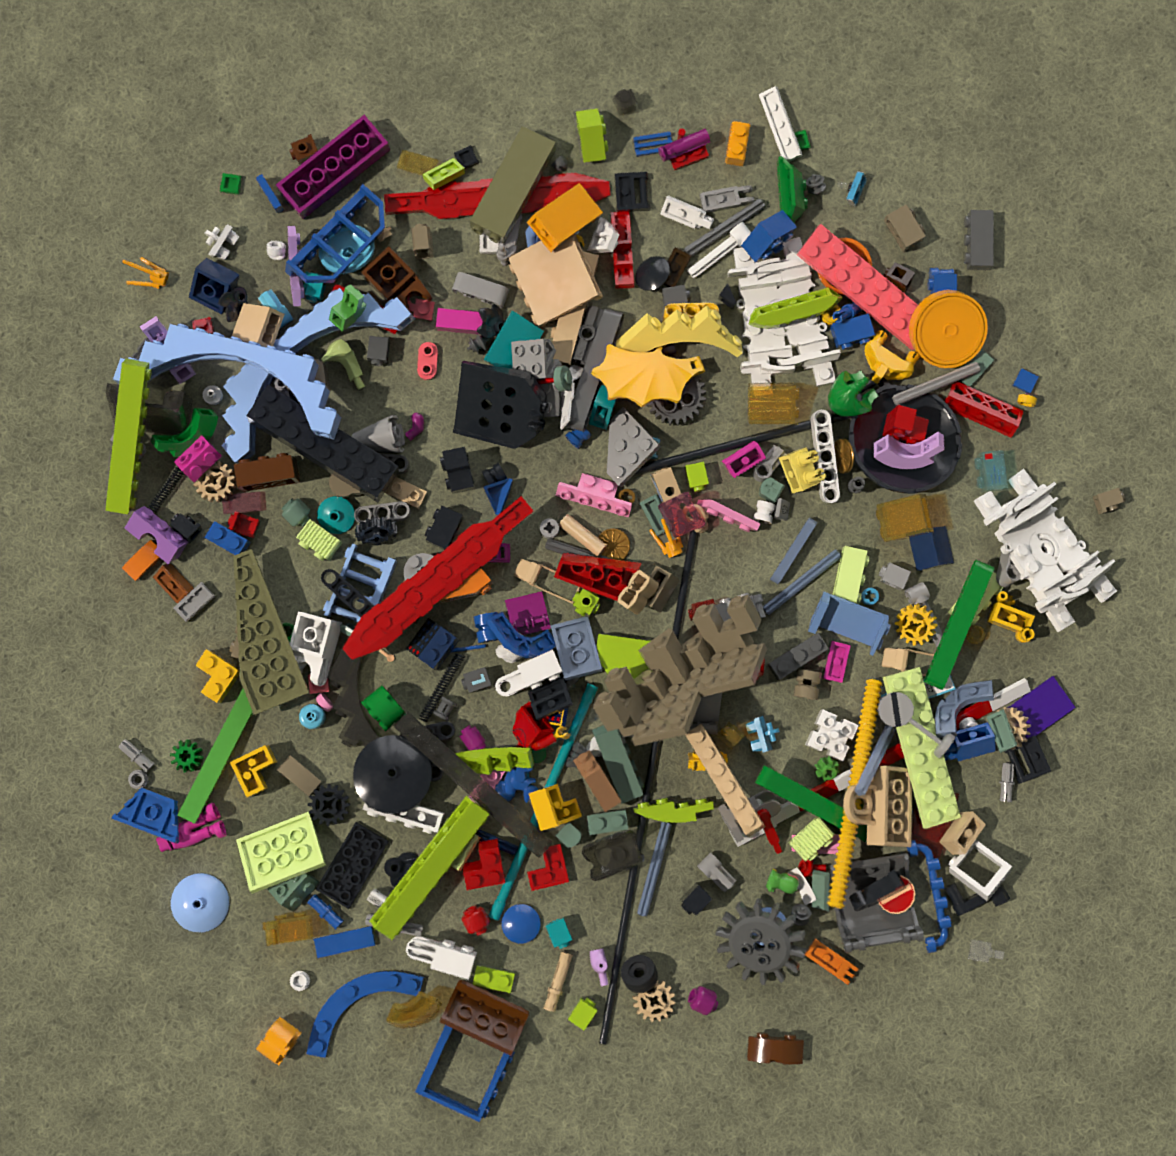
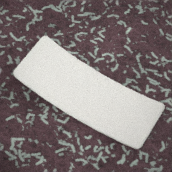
[787,868,816,905]

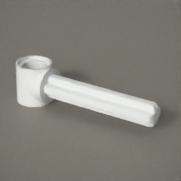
[688,222,751,278]

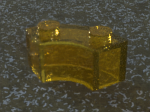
[386,991,442,1029]

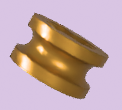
[618,489,635,504]

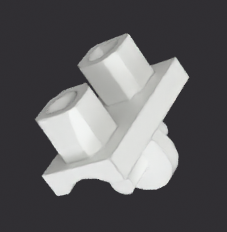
[205,224,239,260]

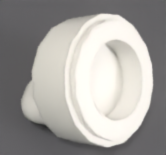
[267,241,286,260]

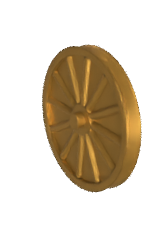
[834,439,854,473]
[598,528,630,560]

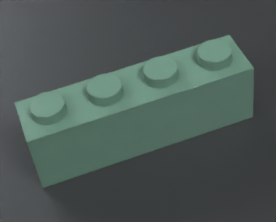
[592,725,644,804]

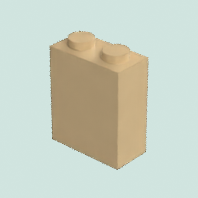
[231,303,285,347]

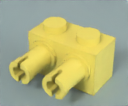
[779,447,826,493]

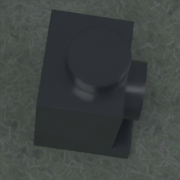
[170,513,202,544]

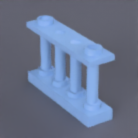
[323,543,397,622]

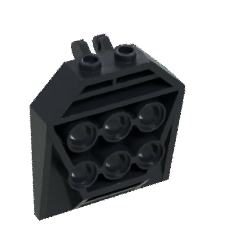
[453,361,548,449]

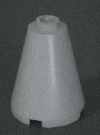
[352,415,405,453]

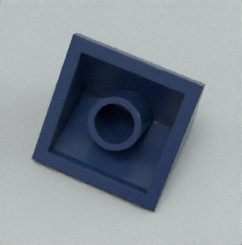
[908,526,954,571]

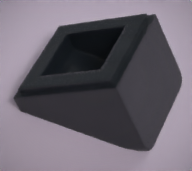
[718,284,736,309]

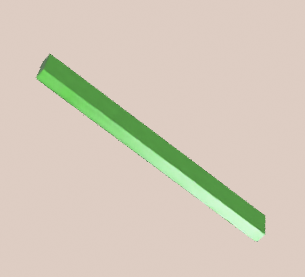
[178,689,253,824]

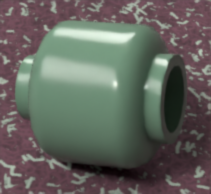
[281,498,310,527]

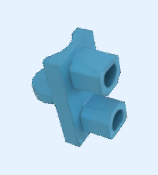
[746,716,780,752]

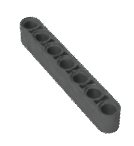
[565,308,624,432]

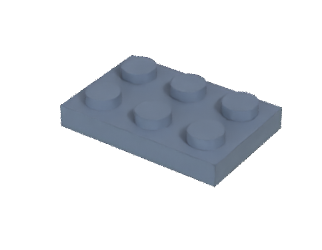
[551,616,602,681]

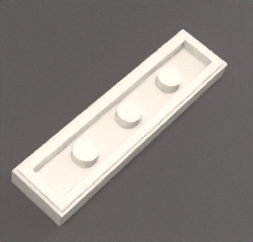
[759,86,803,162]

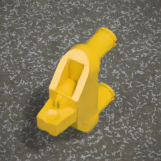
[864,330,920,384]

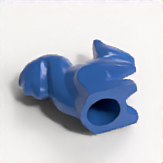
[494,767,538,803]

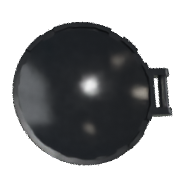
[849,377,962,494]

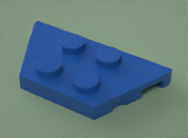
[112,788,179,844]

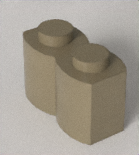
[411,224,434,259]

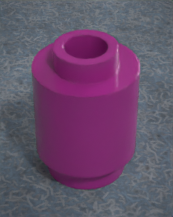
[460,725,487,751]

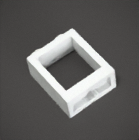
[949,840,1012,901]

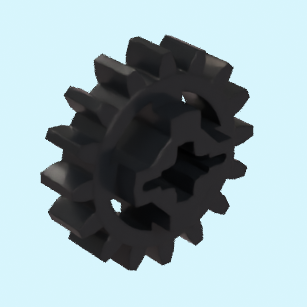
[355,517,397,546]
[307,783,351,826]

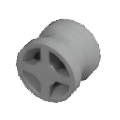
[540,518,559,539]

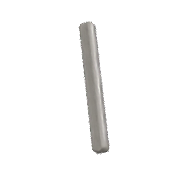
[892,362,980,405]

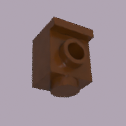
[289,134,318,164]

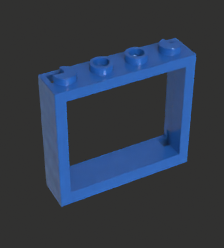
[415,1025,515,1122]

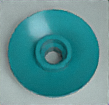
[317,496,355,534]

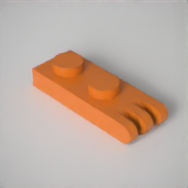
[805,938,859,985]

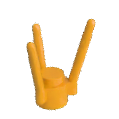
[122,257,169,289]
[649,510,683,558]

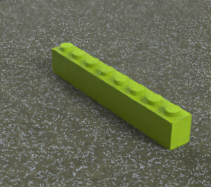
[105,358,152,515]
[370,796,489,940]

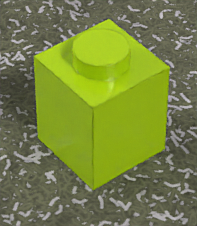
[684,462,709,492]
[568,997,597,1030]

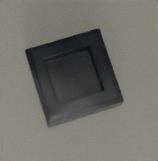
[454,145,479,169]

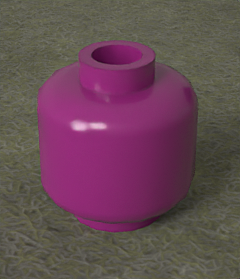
[688,986,718,1015]

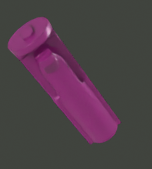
[658,128,710,162]

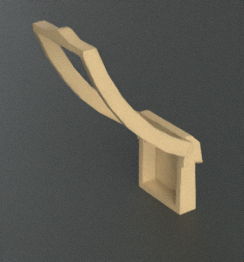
[513,559,581,604]
[882,648,934,676]

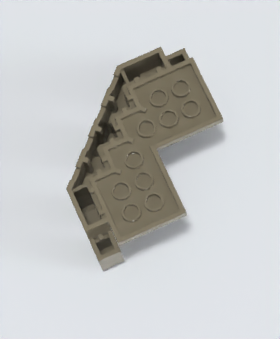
[593,595,767,746]

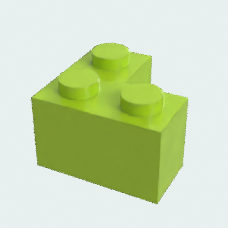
[576,108,609,163]

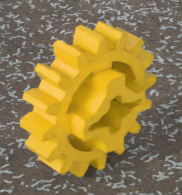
[895,603,938,646]

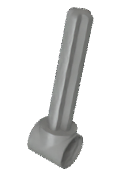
[904,582,943,647]

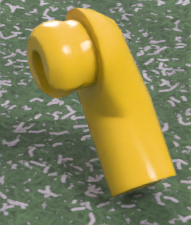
[996,591,1015,607]

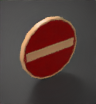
[879,875,916,914]

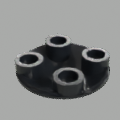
[635,256,672,292]

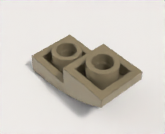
[277,755,322,796]

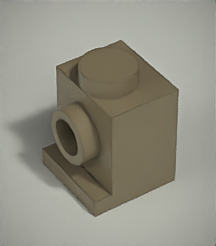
[1093,488,1126,515]

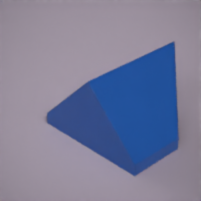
[484,478,513,516]

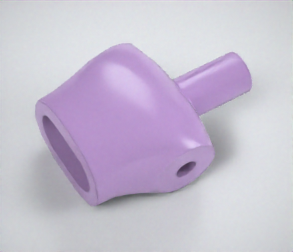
[590,949,608,986]

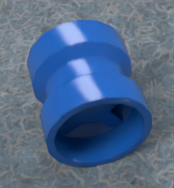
[565,429,591,449]

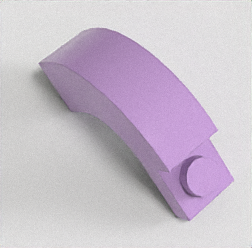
[140,316,196,384]
[874,432,944,469]

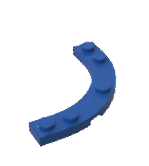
[306,971,424,1058]

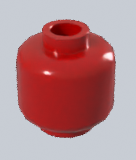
[461,905,490,936]

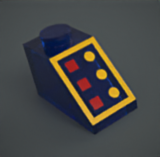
[546,707,569,727]

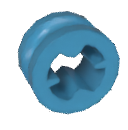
[861,588,879,605]

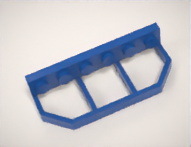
[285,184,385,283]

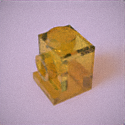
[716,722,745,749]

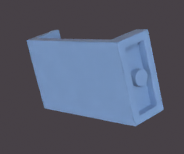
[808,592,890,656]

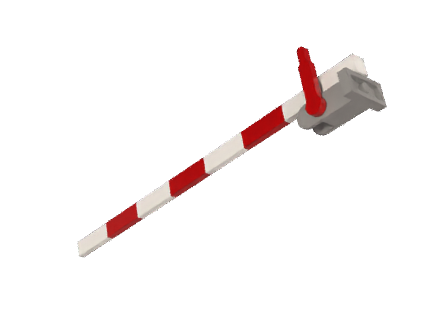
[717,678,1030,854]

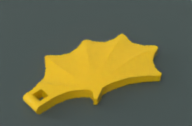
[591,344,705,407]

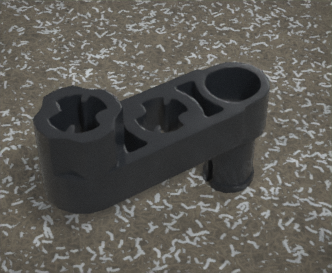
[945,883,1011,916]

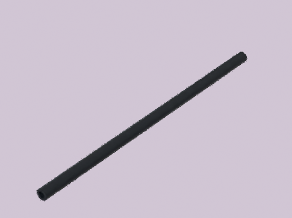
[633,413,852,476]

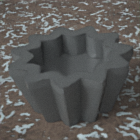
[565,741,587,768]

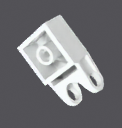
[495,650,563,697]

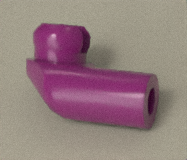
[405,412,424,441]

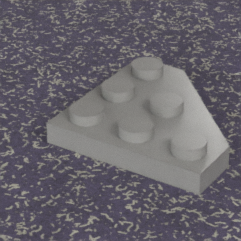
[607,407,661,487]

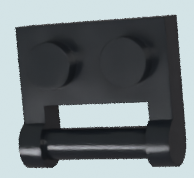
[615,172,651,212]
[1004,735,1051,784]

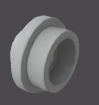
[128,770,148,789]

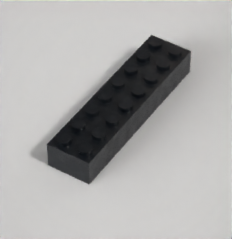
[246,385,399,503]

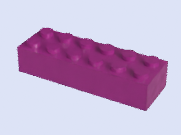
[276,114,390,219]

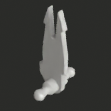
[496,213,522,266]

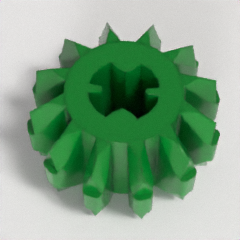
[170,740,204,773]

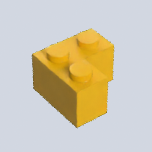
[195,649,240,703]
[230,745,277,797]
[529,784,582,831]

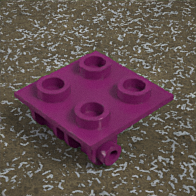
[505,591,551,635]

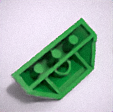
[777,156,808,224]

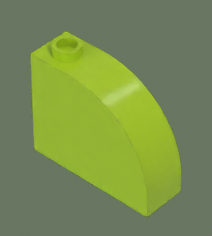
[597,634,650,679]

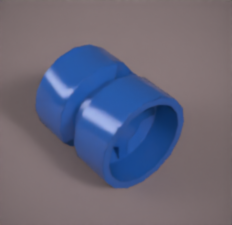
[473,612,498,643]

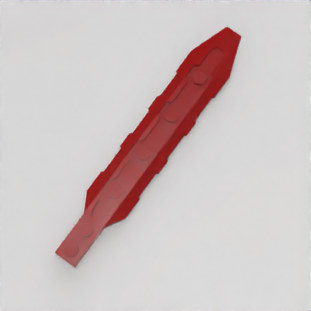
[384,173,610,219]
[342,496,534,660]

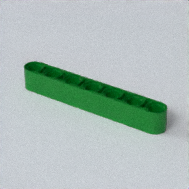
[924,560,994,690]
[755,765,867,843]

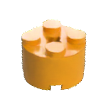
[256,1017,302,1066]

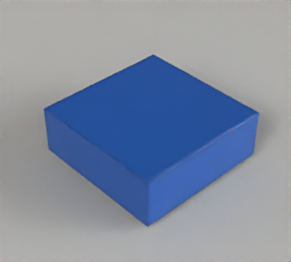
[1012,368,1039,394]

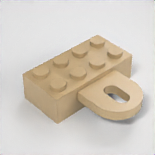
[843,766,912,847]

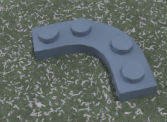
[935,680,994,738]

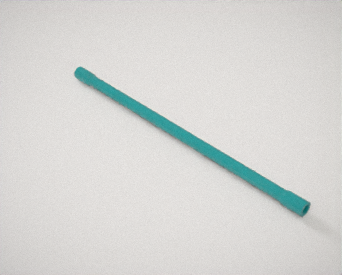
[488,683,598,921]

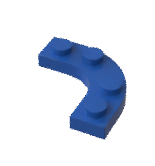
[486,612,556,659]

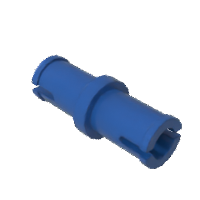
[832,303,863,323]
[307,894,344,930]

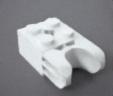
[290,611,342,686]
[406,936,477,979]

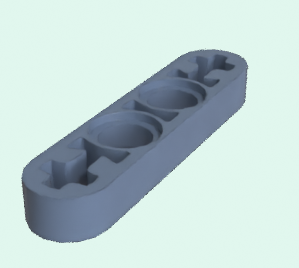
[770,517,817,584]

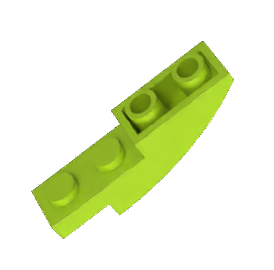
[633,798,714,823]

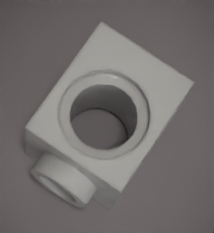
[878,562,911,591]

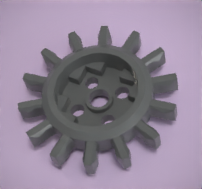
[716,899,807,985]

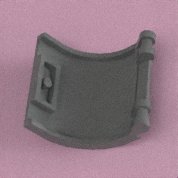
[830,853,924,953]

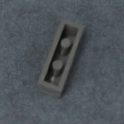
[964,210,994,270]
[767,633,829,680]

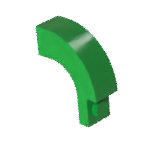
[151,408,218,457]

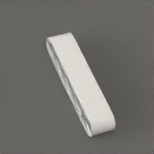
[811,410,840,503]

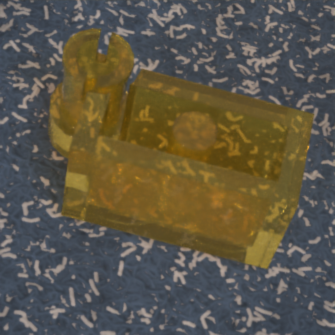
[262,911,314,946]

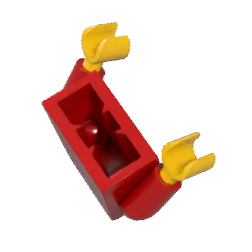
[512,701,571,751]

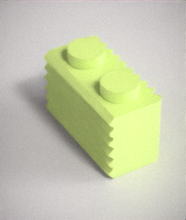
[296,519,342,561]
[788,817,834,861]

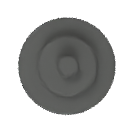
[806,174,826,195]
[467,333,488,354]
[790,904,811,926]

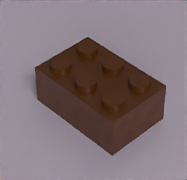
[234,453,300,492]

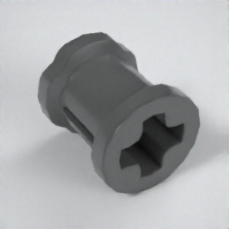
[433,696,457,721]

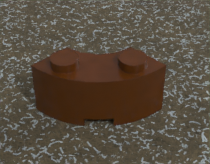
[747,1032,804,1065]

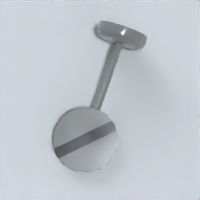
[878,692,955,758]

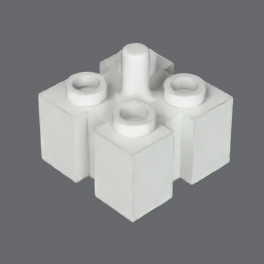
[805,709,859,761]

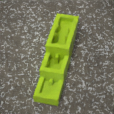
[451,747,534,775]

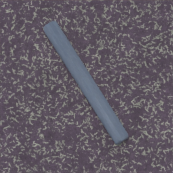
[763,550,841,615]
[855,725,895,796]
[637,821,672,916]

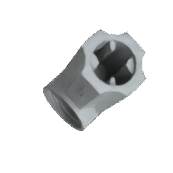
[753,445,786,482]
[697,852,736,892]

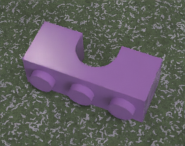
[125,506,188,564]

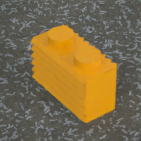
[725,121,750,167]

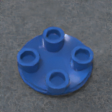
[502,904,540,944]

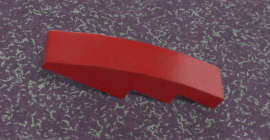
[611,211,634,289]

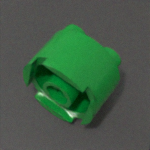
[361,685,406,732]

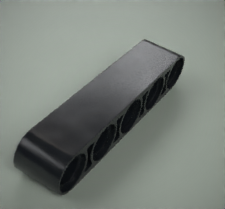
[321,569,374,617]

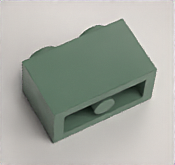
[587,809,628,835]

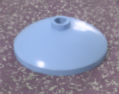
[171,873,229,932]

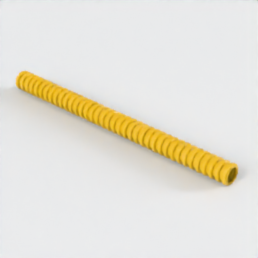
[827,679,883,909]

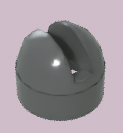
[551,155,568,172]

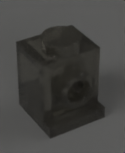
[612,89,637,116]

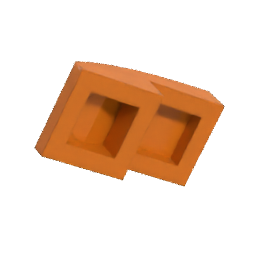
[122,540,160,581]

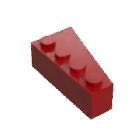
[554,553,641,601]

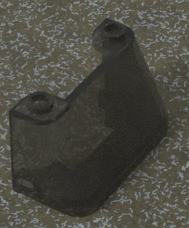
[106,383,193,435]

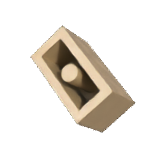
[939,812,986,855]

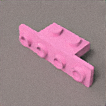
[556,473,632,517]

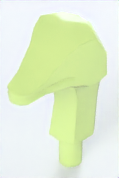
[321,339,365,390]

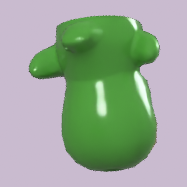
[766,869,799,894]

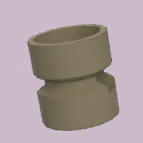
[793,669,822,700]

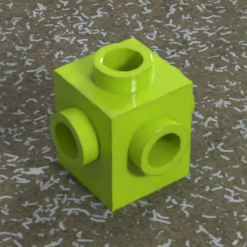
[572,589,601,617]

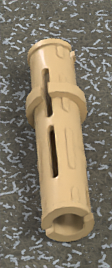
[543,951,573,1012]

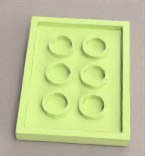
[236,812,326,894]

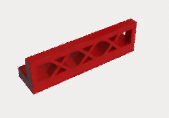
[944,381,1024,438]

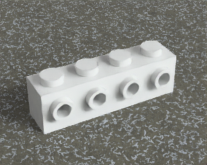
[363,803,445,835]

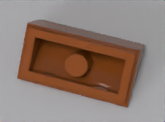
[153,563,194,604]

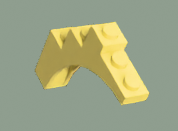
[616,306,743,357]

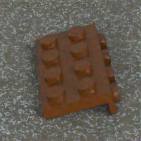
[439,980,530,1056]

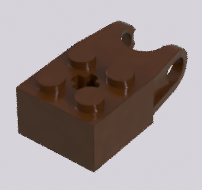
[361,246,433,315]

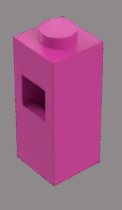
[436,308,484,334]

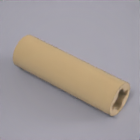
[559,514,607,557]

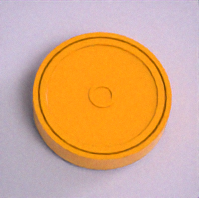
[909,290,988,368]

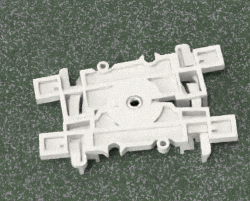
[728,237,841,397]
[974,469,1117,632]

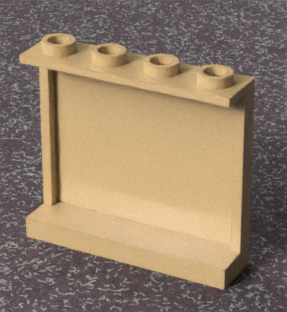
[509,234,603,328]

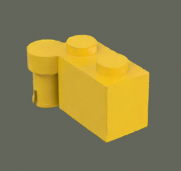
[987,602,1035,643]

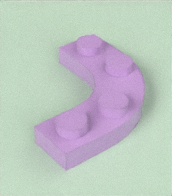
[288,226,304,306]

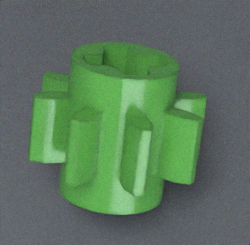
[815,756,840,781]

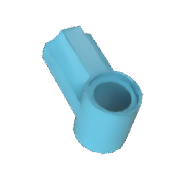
[258,290,294,328]

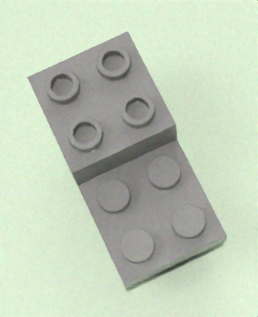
[511,339,562,417]

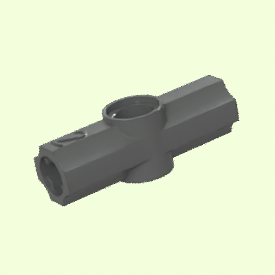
[572,306,604,365]

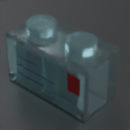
[974,450,1008,493]

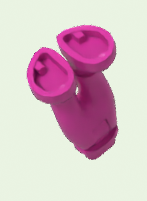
[156,803,227,852]

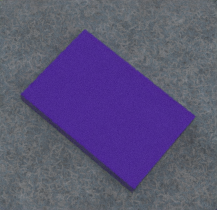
[1007,676,1076,738]

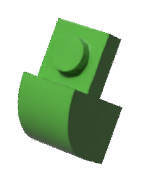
[329,284,367,332]

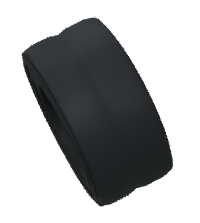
[621,955,658,993]

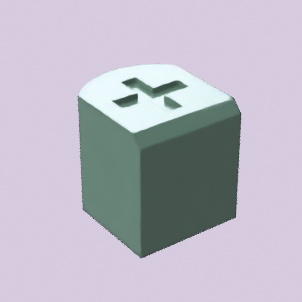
[759,477,785,504]
[555,821,581,848]

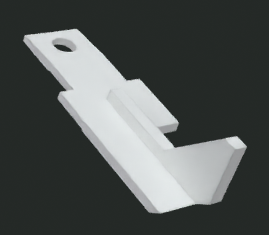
[560,365,584,430]

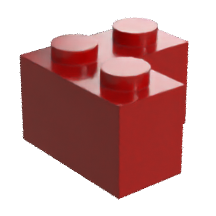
[882,405,929,444]
[463,838,505,890]

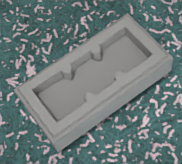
[173,582,215,622]

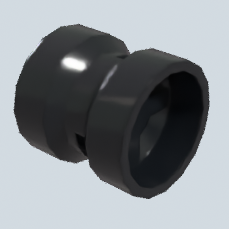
[481,463,507,485]

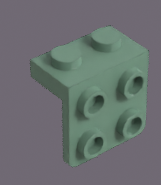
[266,873,319,912]

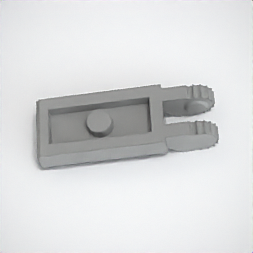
[700,185,754,213]

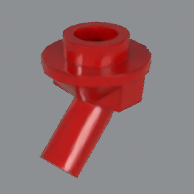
[798,859,826,877]

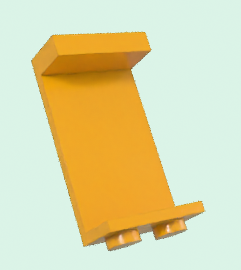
[527,183,603,252]

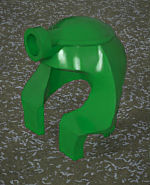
[828,370,879,416]

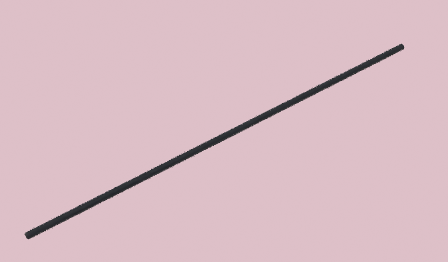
[599,527,697,1045]

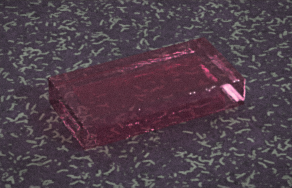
[222,491,262,514]

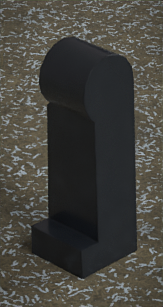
[849,870,906,912]

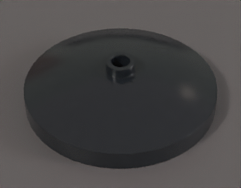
[353,735,432,814]

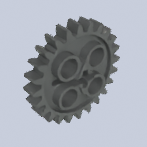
[646,376,706,426]

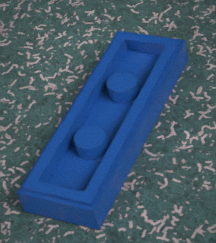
[314,926,376,958]

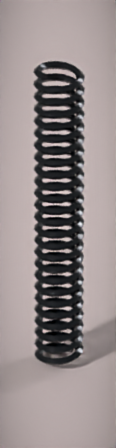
[147,466,183,514]
[419,653,465,722]

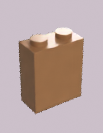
[573,750,622,812]

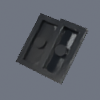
[528,676,573,721]

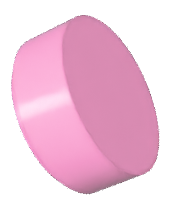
[316,693,334,712]

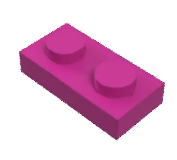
[823,641,851,683]

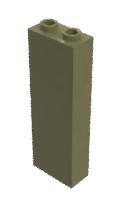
[470,126,556,244]

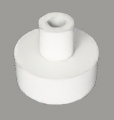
[203,385,223,405]

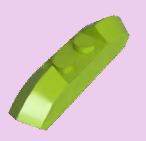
[748,287,843,329]

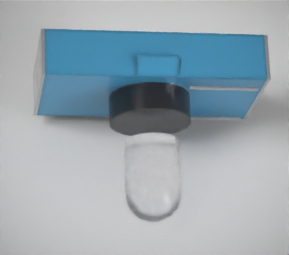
[837,171,867,207]

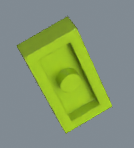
[423,158,465,190]
[472,965,515,993]

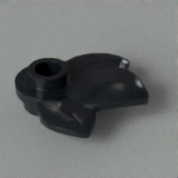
[218,287,248,322]
[477,304,505,339]
[384,852,418,888]

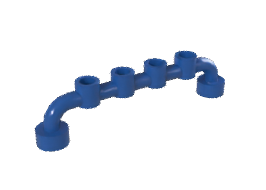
[907,840,952,953]

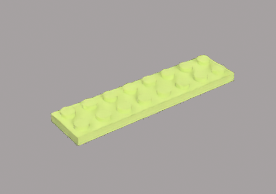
[882,667,961,828]

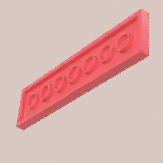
[796,224,918,350]

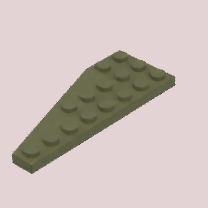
[233,549,310,715]

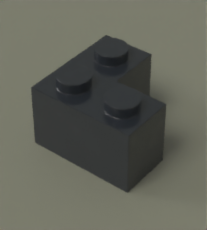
[440,447,475,494]

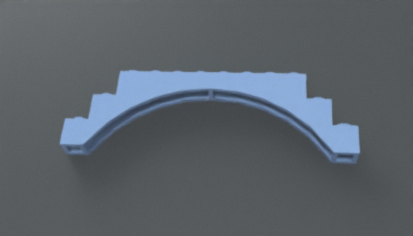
[221,288,415,464]
[113,324,341,439]

